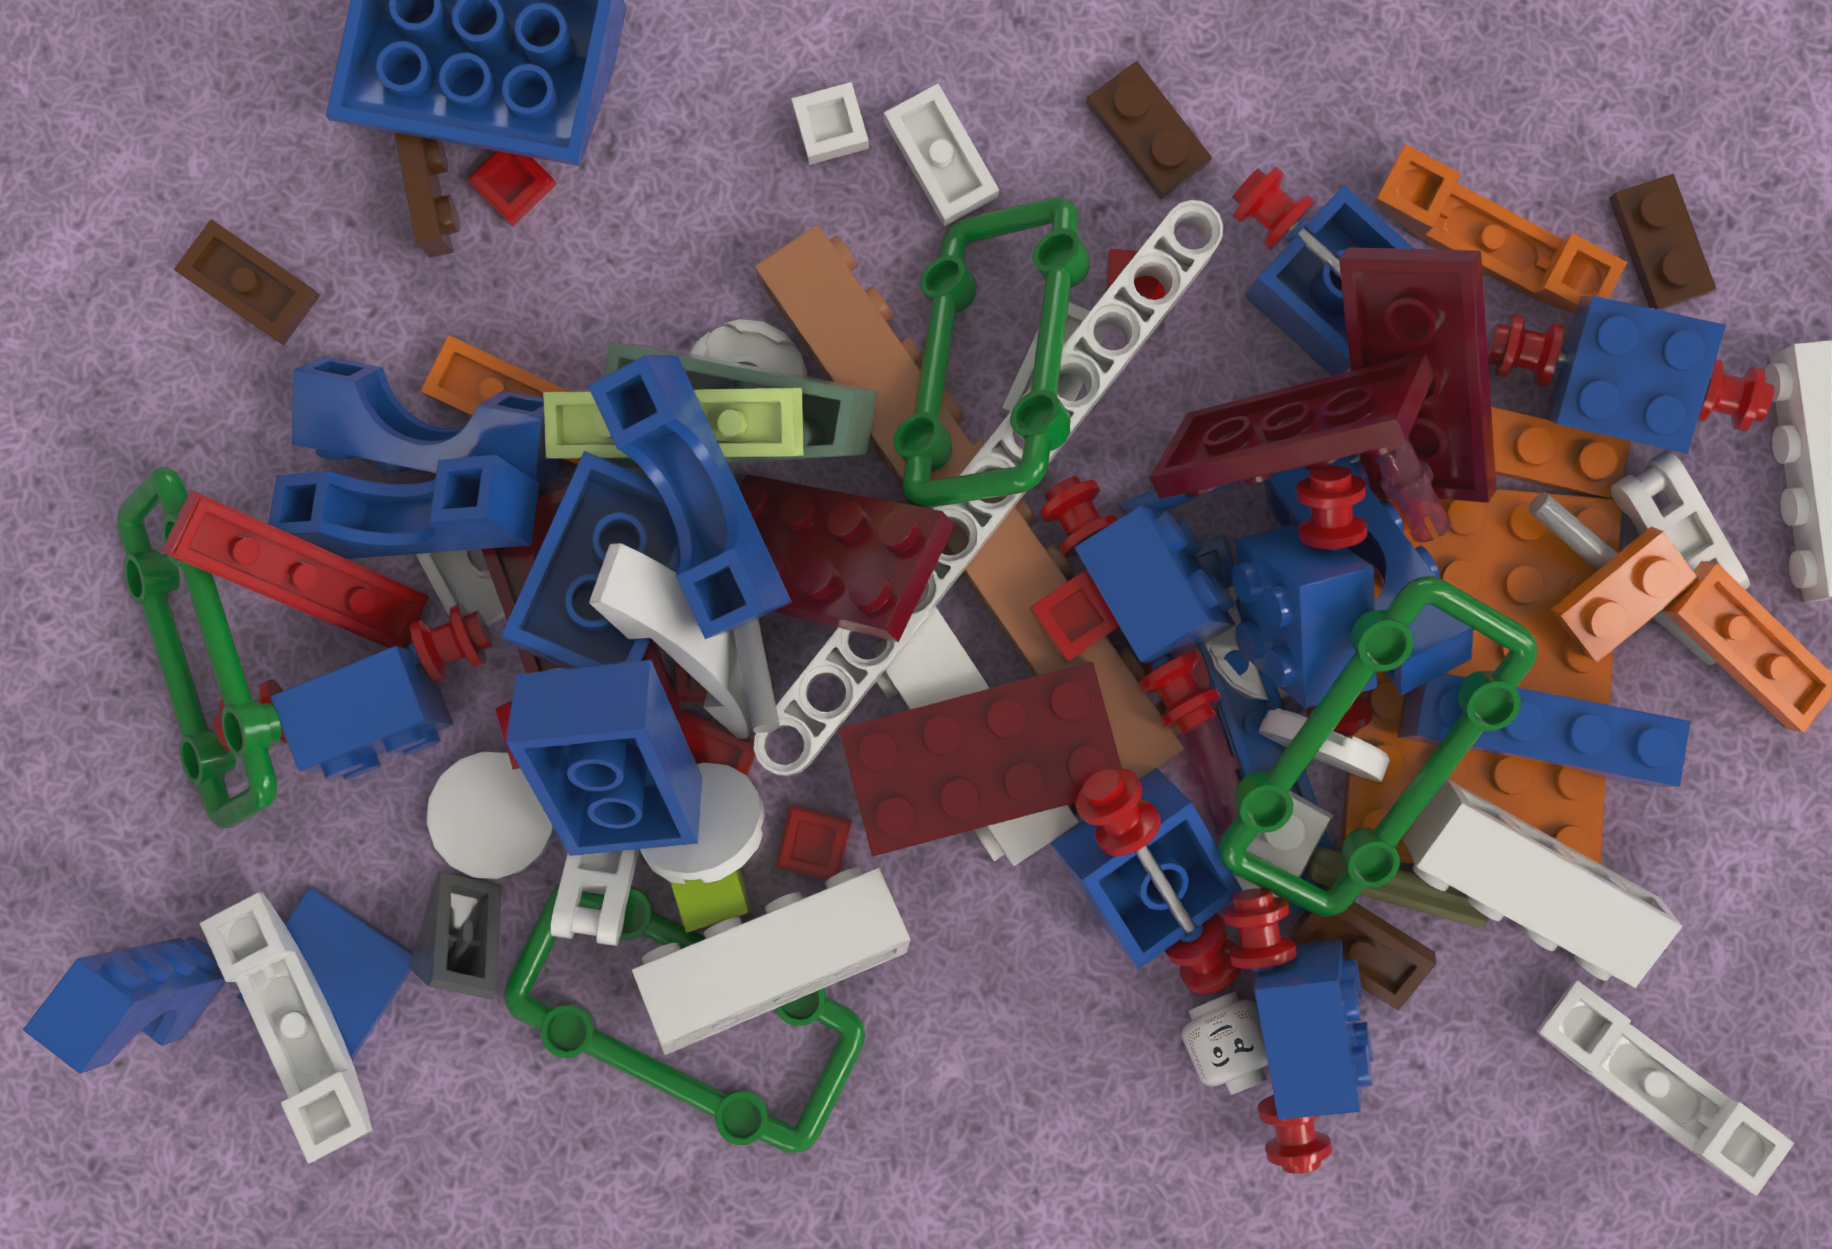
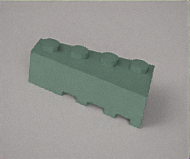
[602,342,878,469]

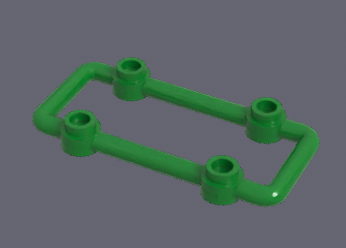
[893,197,1090,508]
[117,467,281,828]
[1219,576,1538,917]
[504,883,865,1153]

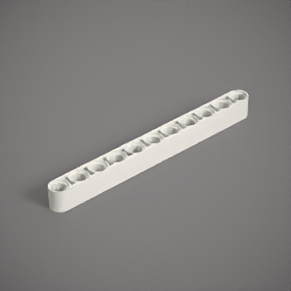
[754,200,1223,776]

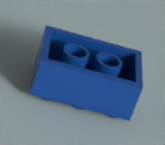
[501,451,681,669]
[506,660,703,856]

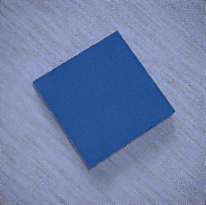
[236,887,413,1061]

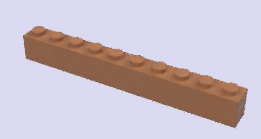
[754,224,1185,780]

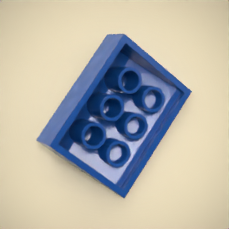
[326,0,626,166]

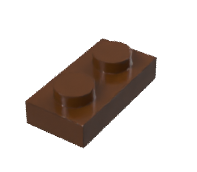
[1086,61,1212,199]
[394,132,460,258]
[1609,173,1717,310]
[174,219,320,346]
[1289,885,1436,1011]

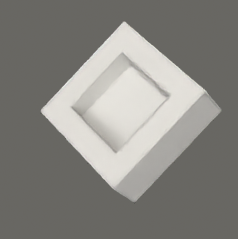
[791,82,869,165]

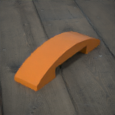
[1374,144,1628,314]

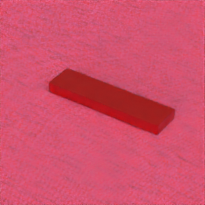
[161,490,429,648]

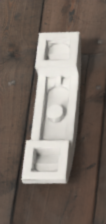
[589,543,752,739]
[199,892,372,1164]
[1536,980,1794,1196]

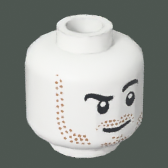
[1181,992,1268,1095]

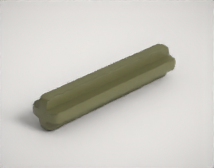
[1306,847,1489,928]

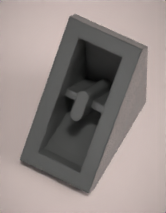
[409,871,501,1000]

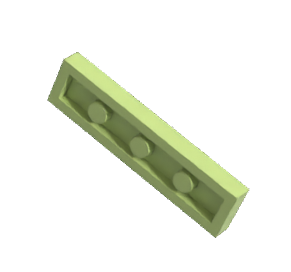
[543,388,804,458]

